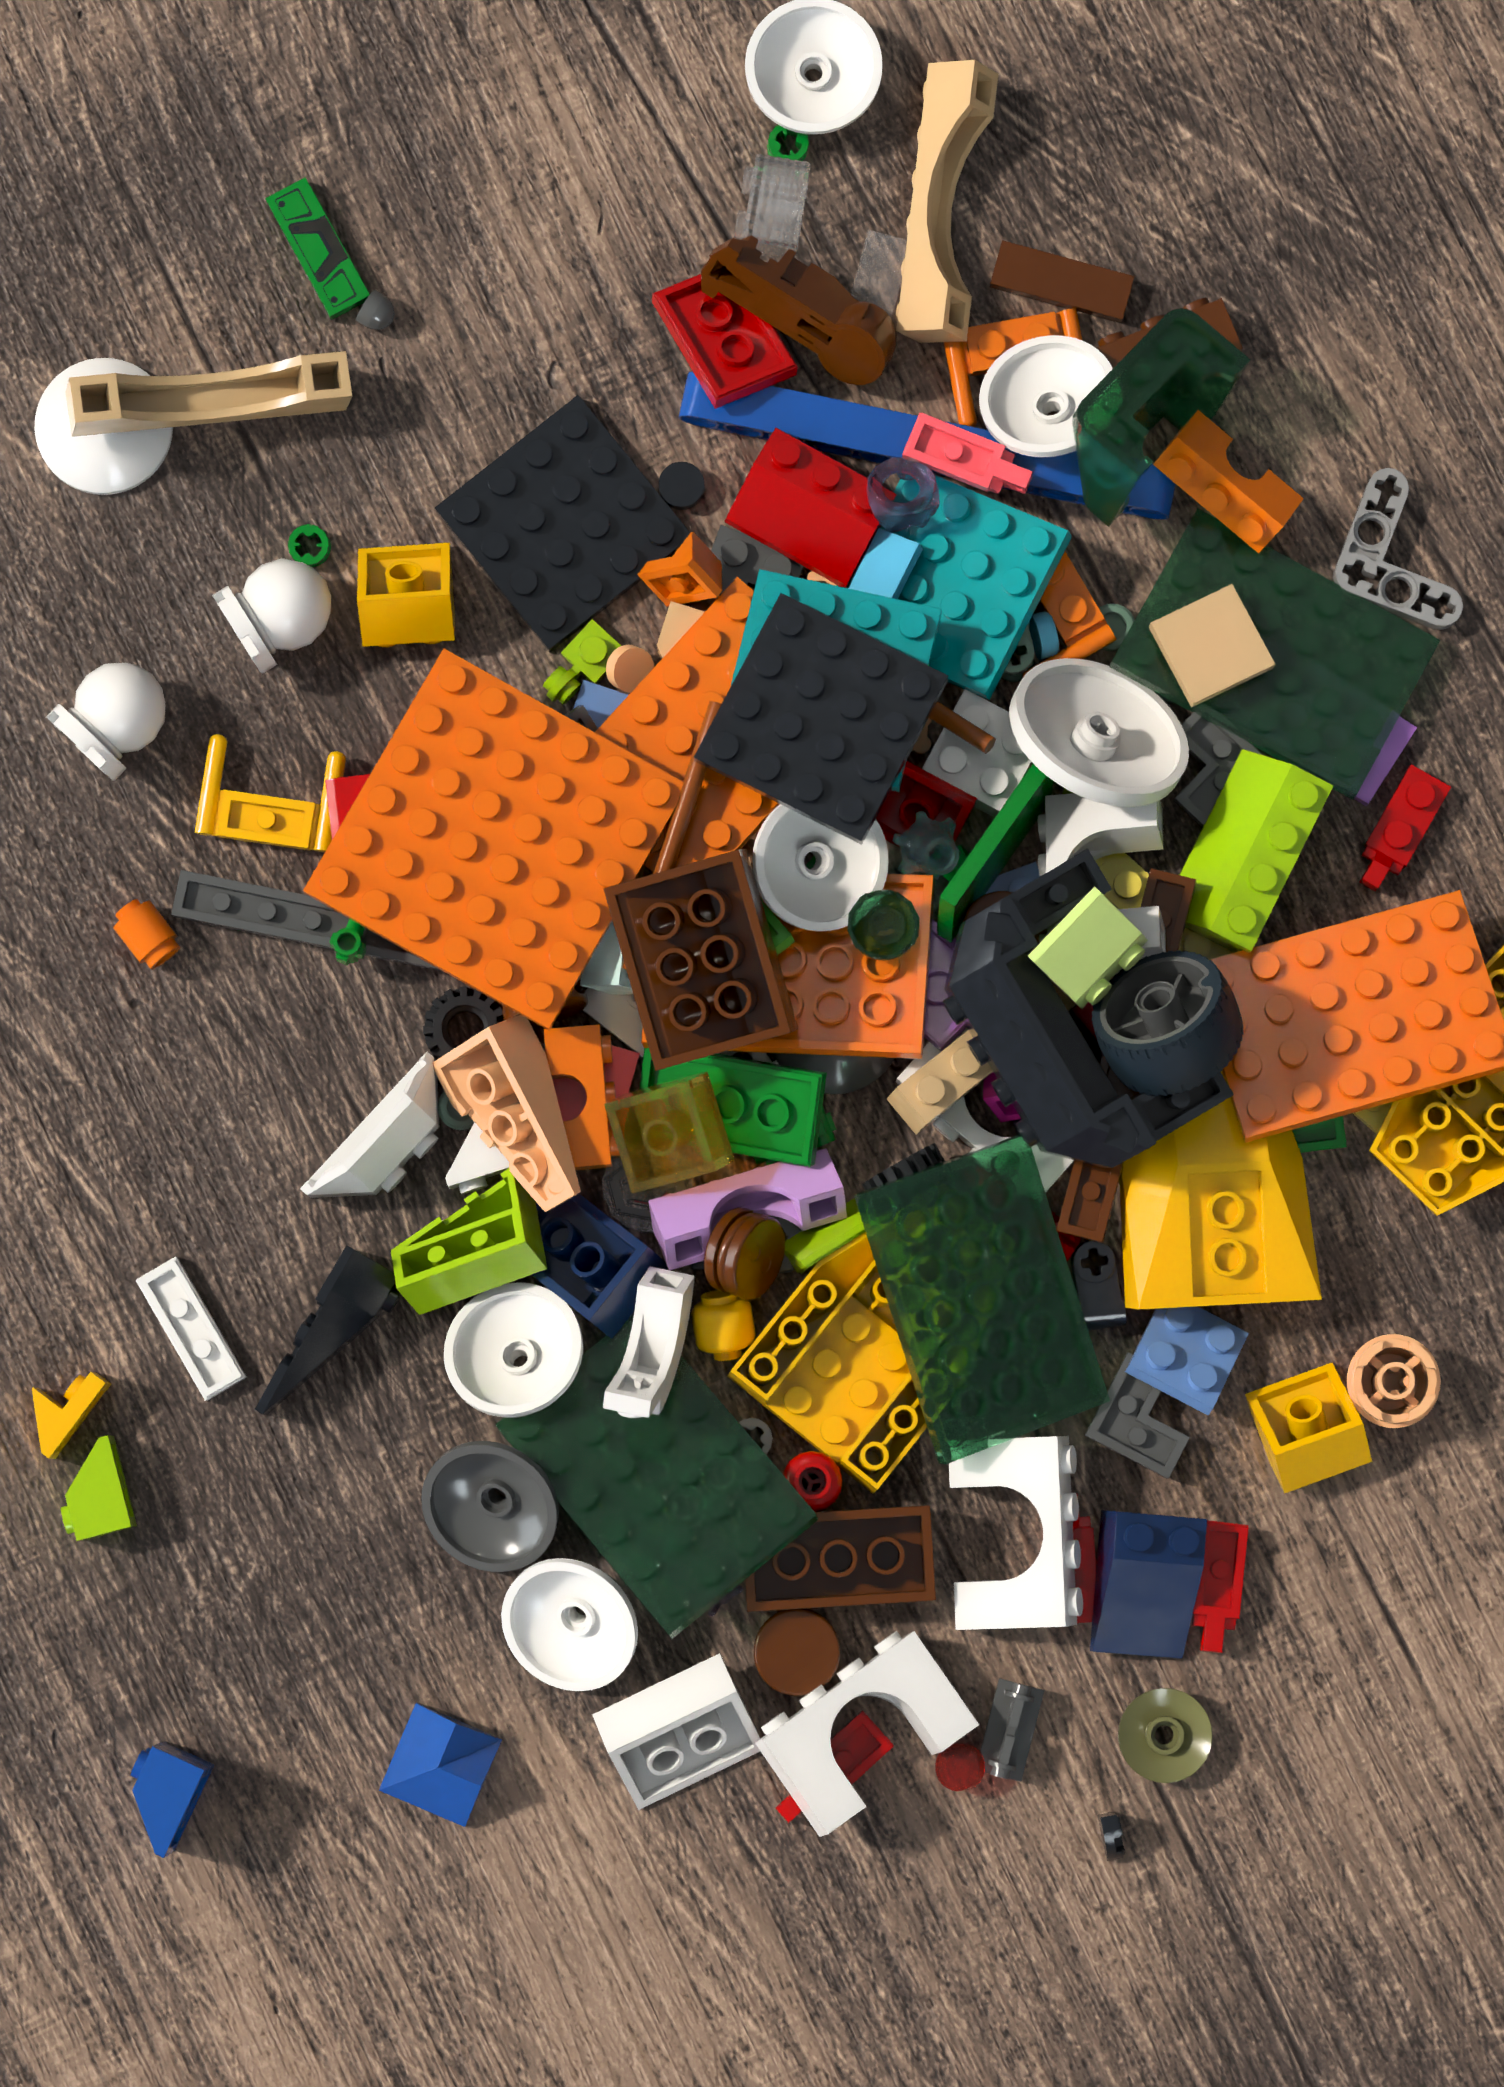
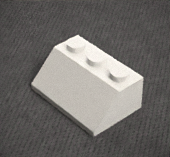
[592,1653,761,1810]

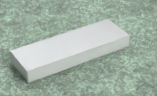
[136,1256,247,1401]

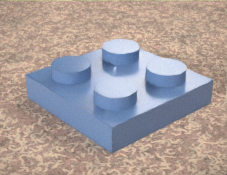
[1125,1306,1249,1415]

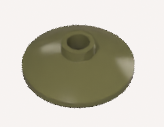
[1118,1688,1212,1783]

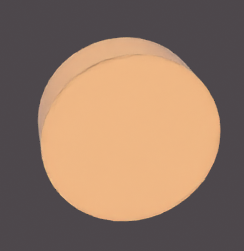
[606,645,654,693]

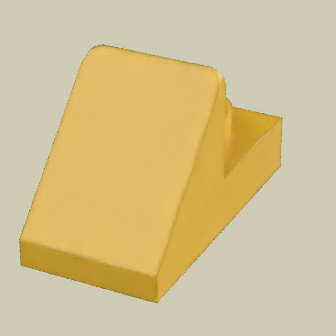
[32,1372,111,1459]

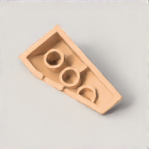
[433,1015,581,1212]

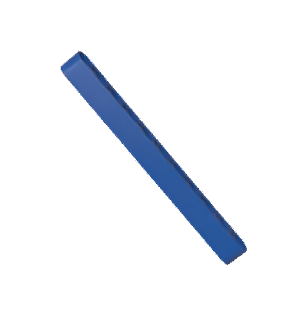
[678,371,1176,520]

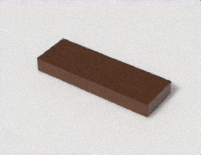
[990,240,1135,323]

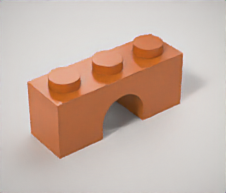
[1153,410,1304,554]
[544,1024,620,1170]

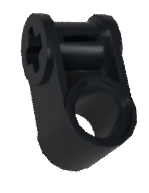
[1071,1241,1127,1332]

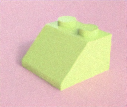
[1028,886,1148,1009]

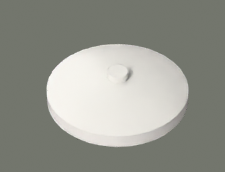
[1009,658,1189,807]

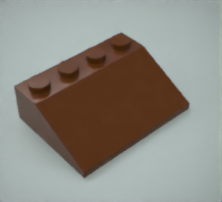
[603,848,798,1071]

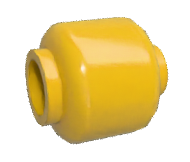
[691,1290,756,1361]

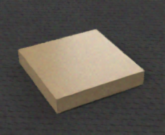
[1149,584,1275,708]

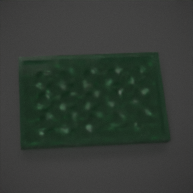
[1109,508,1440,800]
[854,1135,1110,1465]
[495,1314,819,1639]

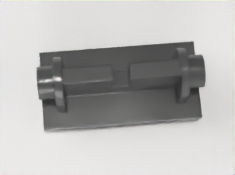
[975,1678,1045,1782]

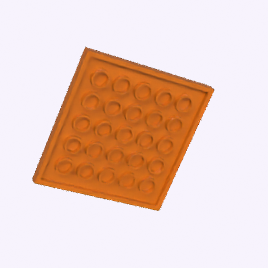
[303,648,684,1031]

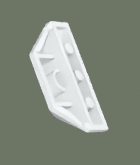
[300,1051,440,1198]

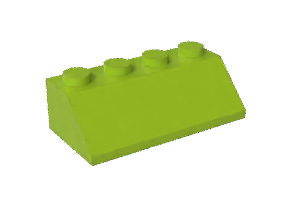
[1179,749,1334,953]

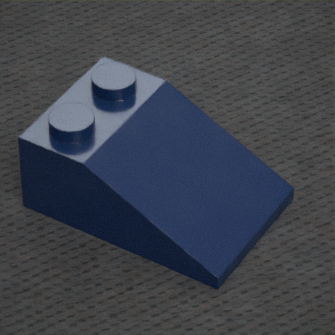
[532,1193,668,1339]
[1090,1510,1207,1659]

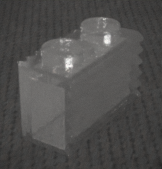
[734,154,811,259]

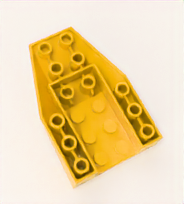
[1369,944,1504,1216]
[1119,1071,1322,1309]
[727,1183,1015,1494]

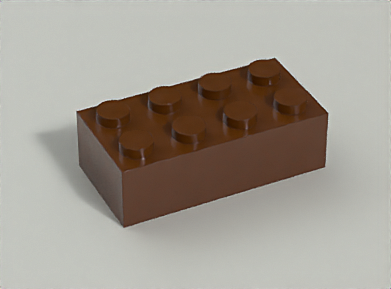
[741,1505,936,1612]

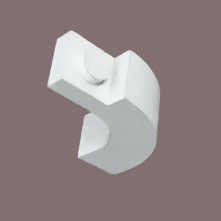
[603,1266,695,1418]

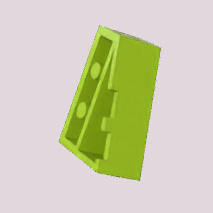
[391,1168,547,1315]

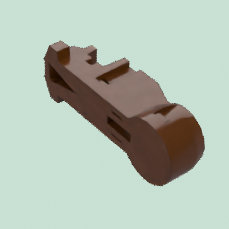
[701,235,897,385]

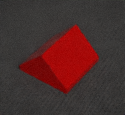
[876,761,977,869]

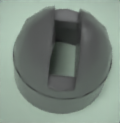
[356,289,395,330]

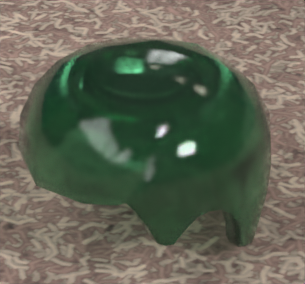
[847,890,920,961]

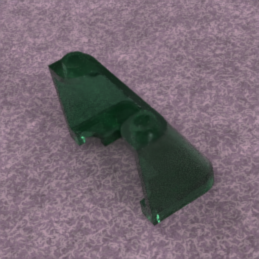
[1072,308,1251,527]

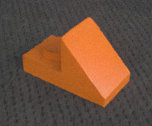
[637,532,722,607]

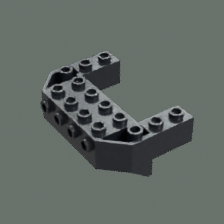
[942,848,1234,1168]

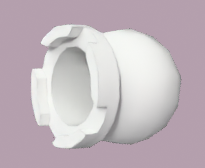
[212,558,331,674]
[46,663,165,781]

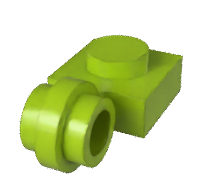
[543,619,621,705]

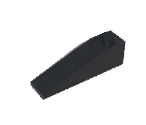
[255,1245,401,1415]

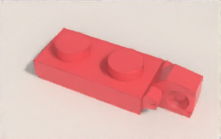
[902,413,1033,494]

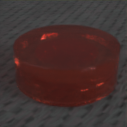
[935,1743,985,1791]

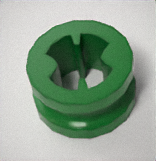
[767,125,809,168]
[288,524,331,567]

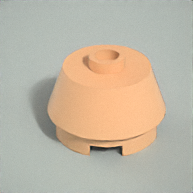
[1347,1334,1441,1428]

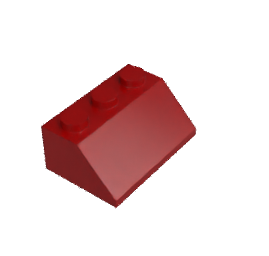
[725,428,897,588]

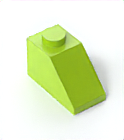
[61,1435,137,1541]

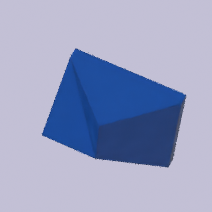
[379,1703,502,1827]

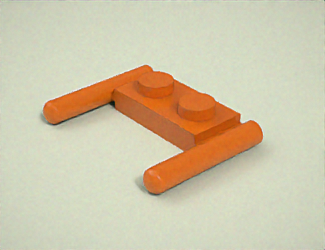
[943,308,1083,427]
[1022,552,1117,678]

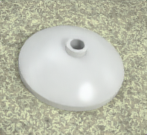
[745,0,883,135]
[979,335,1118,457]
[35,358,173,495]
[752,804,889,931]
[444,1282,583,1418]
[501,1558,638,1691]

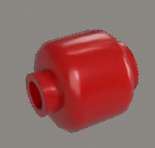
[781,1451,843,1512]

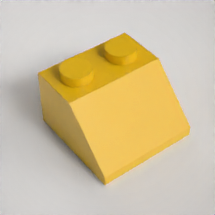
[357,543,455,647]
[1245,1363,1372,1494]

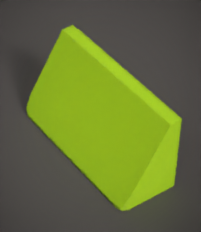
[785,1198,882,1274]

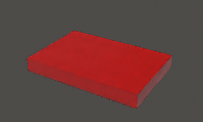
[652,274,798,409]

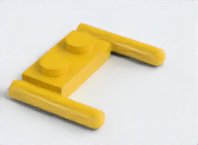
[195,734,346,853]

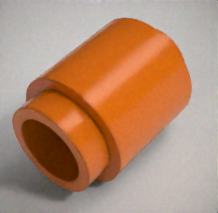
[113,899,181,970]

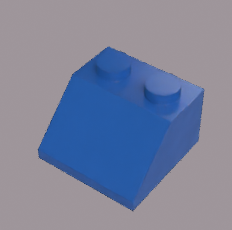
[130,1741,214,1858]

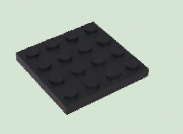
[435,395,690,652]
[693,593,949,845]

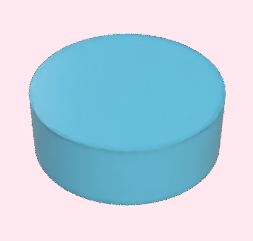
[1029,611,1059,660]

